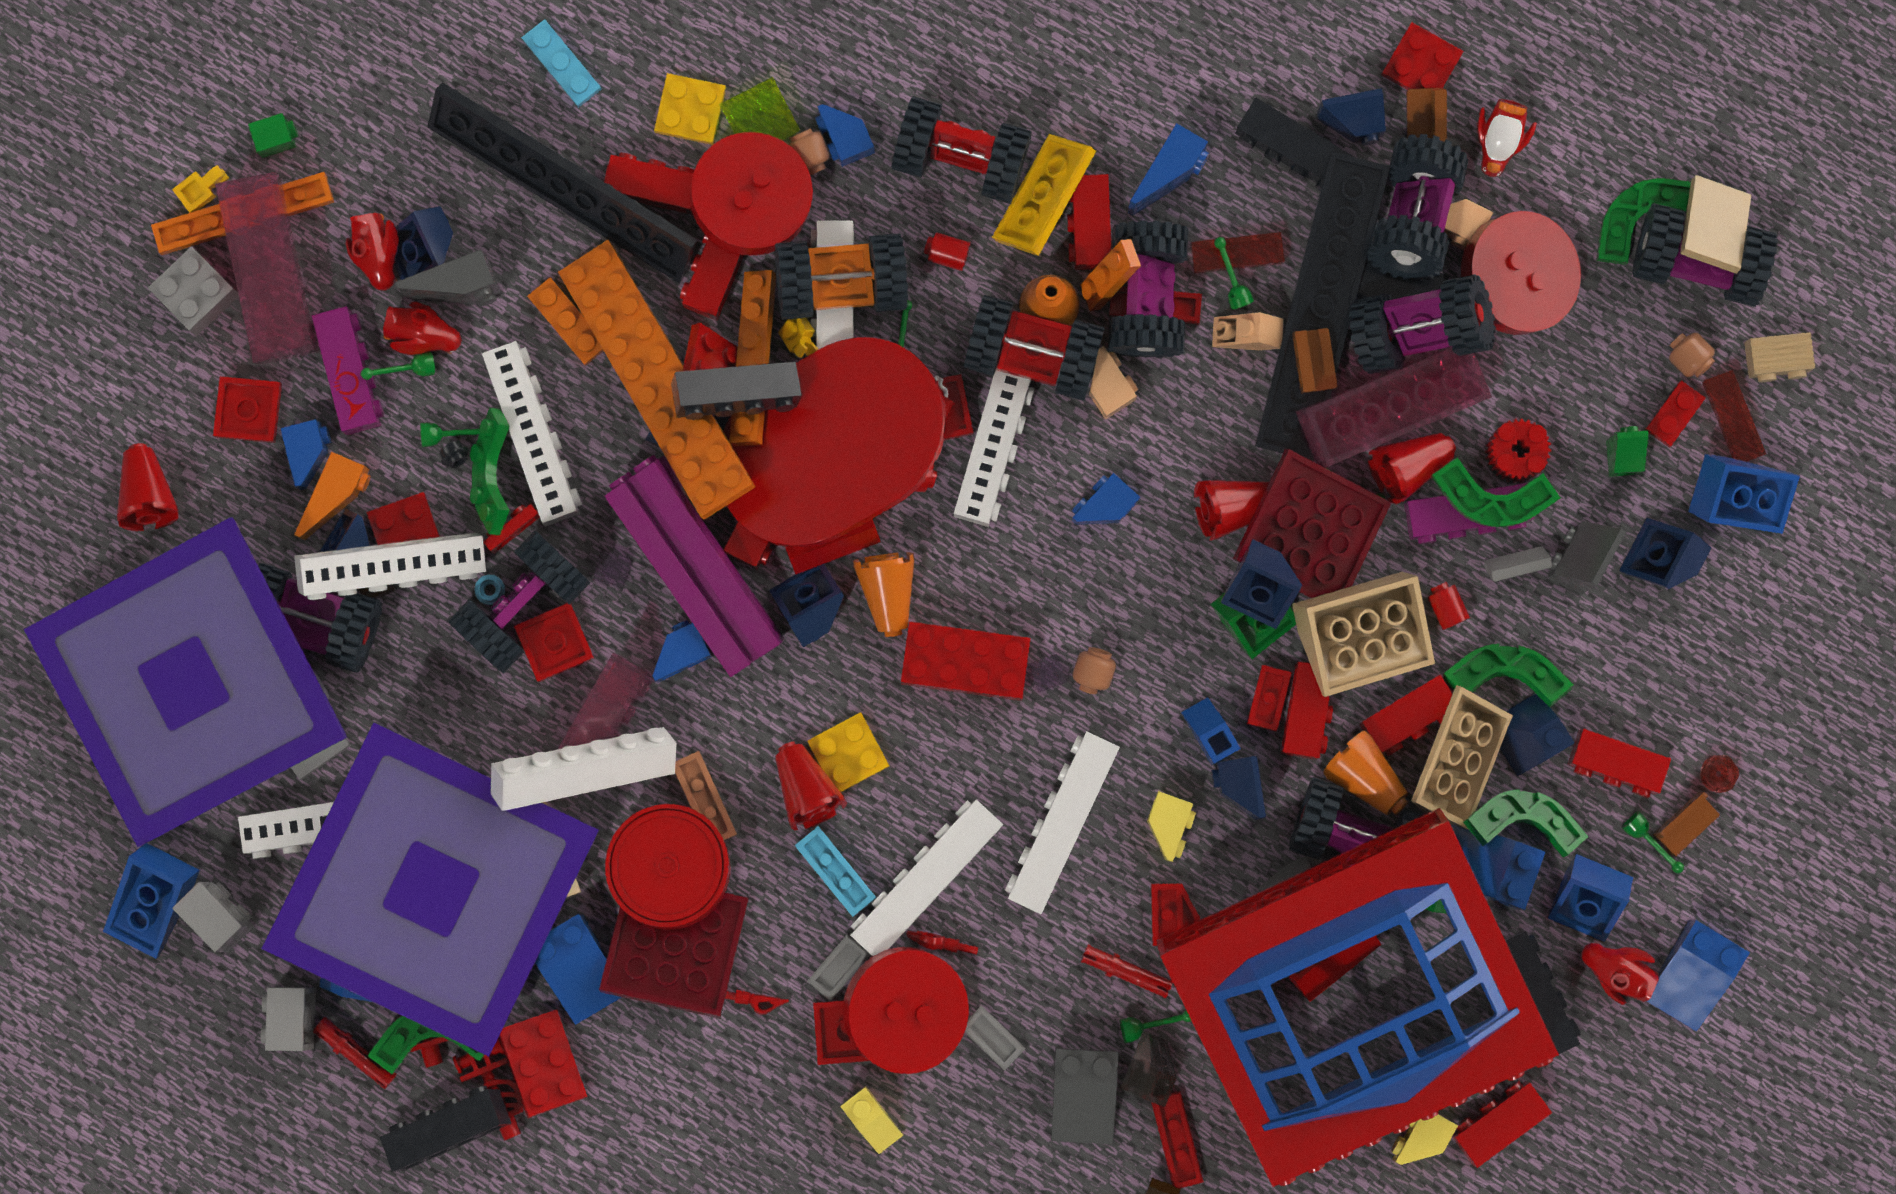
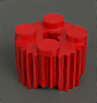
[1485,418,1552,483]

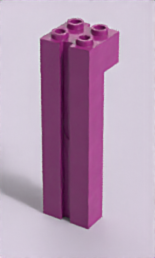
[604,455,785,678]

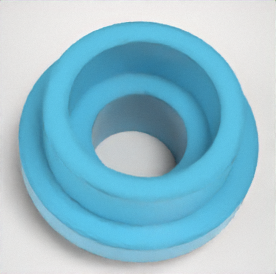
[474,575,505,605]

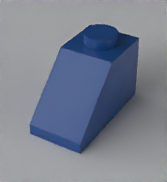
[281,419,331,490]
[652,620,712,683]

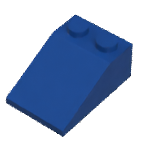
[1128,123,1209,216]
[1688,454,1800,534]
[1451,825,1545,910]
[103,843,200,959]
[535,914,622,1025]
[1646,920,1750,1032]

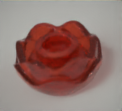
[1700,755,1739,793]

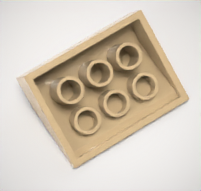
[1292,572,1435,697]
[1411,685,1513,830]

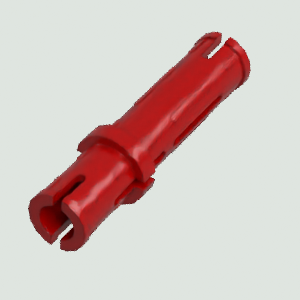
[1080,944,1173,999]
[313,1017,397,1090]

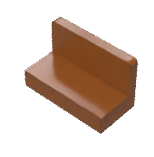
[1406,88,1447,142]
[1292,328,1337,394]
[1653,792,1720,857]

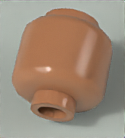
[789,128,831,175]
[1669,333,1715,378]
[1072,647,1116,694]

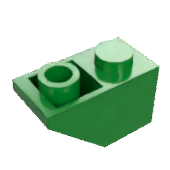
[1606,426,1648,477]

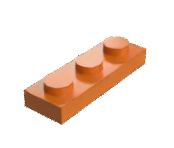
[1080,239,1141,311]
[527,277,603,366]

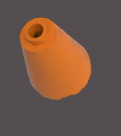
[1019,275,1080,326]
[853,552,915,637]
[1323,731,1408,815]

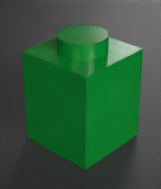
[248,113,299,158]

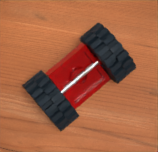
[891,96,1032,204]
[964,295,1105,401]

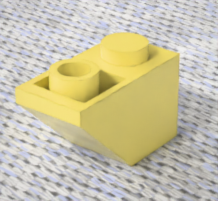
[1147,791,1196,862]
[1391,1115,1458,1165]

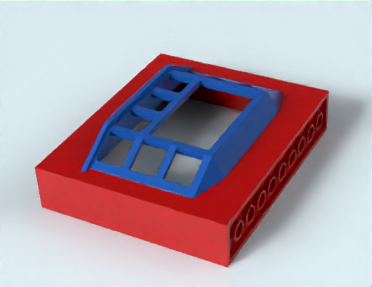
[1156,808,1559,1187]

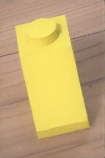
[840,1086,903,1154]

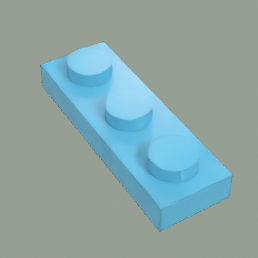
[521,19,602,108]
[795,826,877,917]

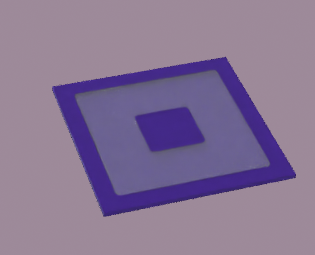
[24,517,348,847]
[261,722,599,1056]

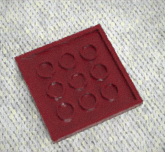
[1233,449,1391,598]
[599,893,749,1019]

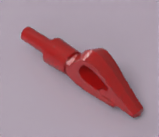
[906,930,979,955]
[725,990,789,1015]

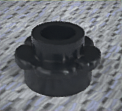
[440,441,468,468]

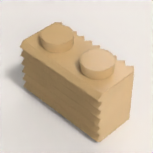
[1744,332,1815,382]

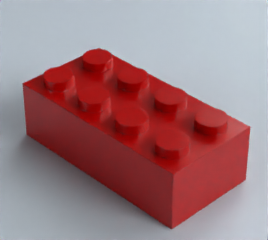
[901,621,1031,701]

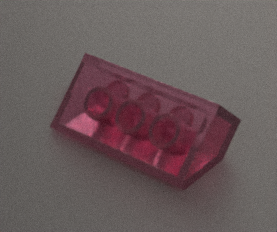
[558,652,652,749]

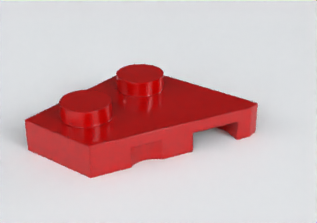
[1151,883,1201,946]

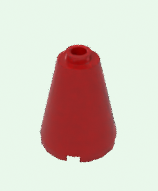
[1368,433,1456,505]
[117,443,179,531]
[1194,480,1269,541]
[775,742,847,830]

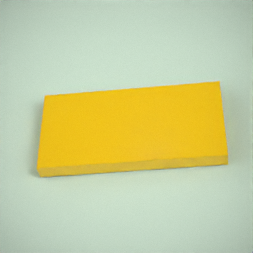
[992,134,1096,256]

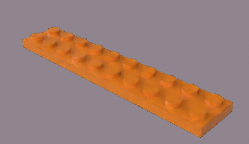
[558,240,756,520]

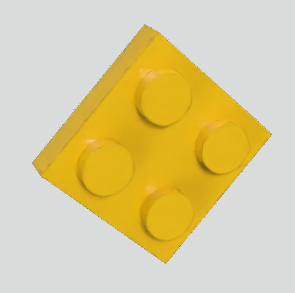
[654,73,726,145]
[807,712,889,792]

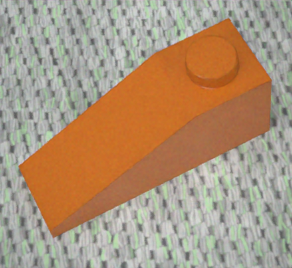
[294,452,371,540]

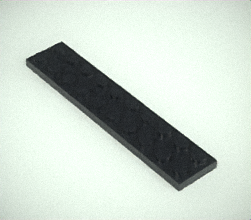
[427,82,698,283]
[1254,151,1390,461]

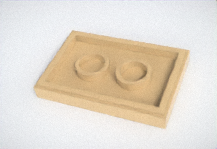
[1680,175,1751,274]

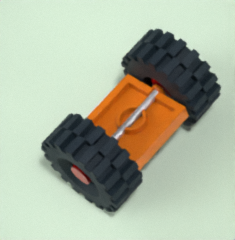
[775,233,908,320]

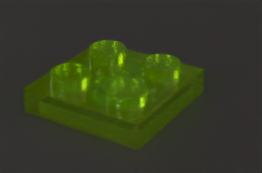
[719,77,801,141]

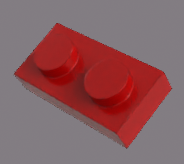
[1645,380,1706,448]
[483,504,540,554]
[1246,665,1292,732]

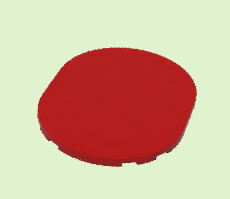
[723,337,946,547]

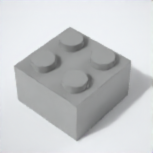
[148,246,240,336]
[172,882,254,953]
[260,987,316,1051]

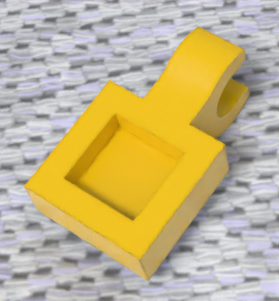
[172,165,229,213]
[778,318,819,358]

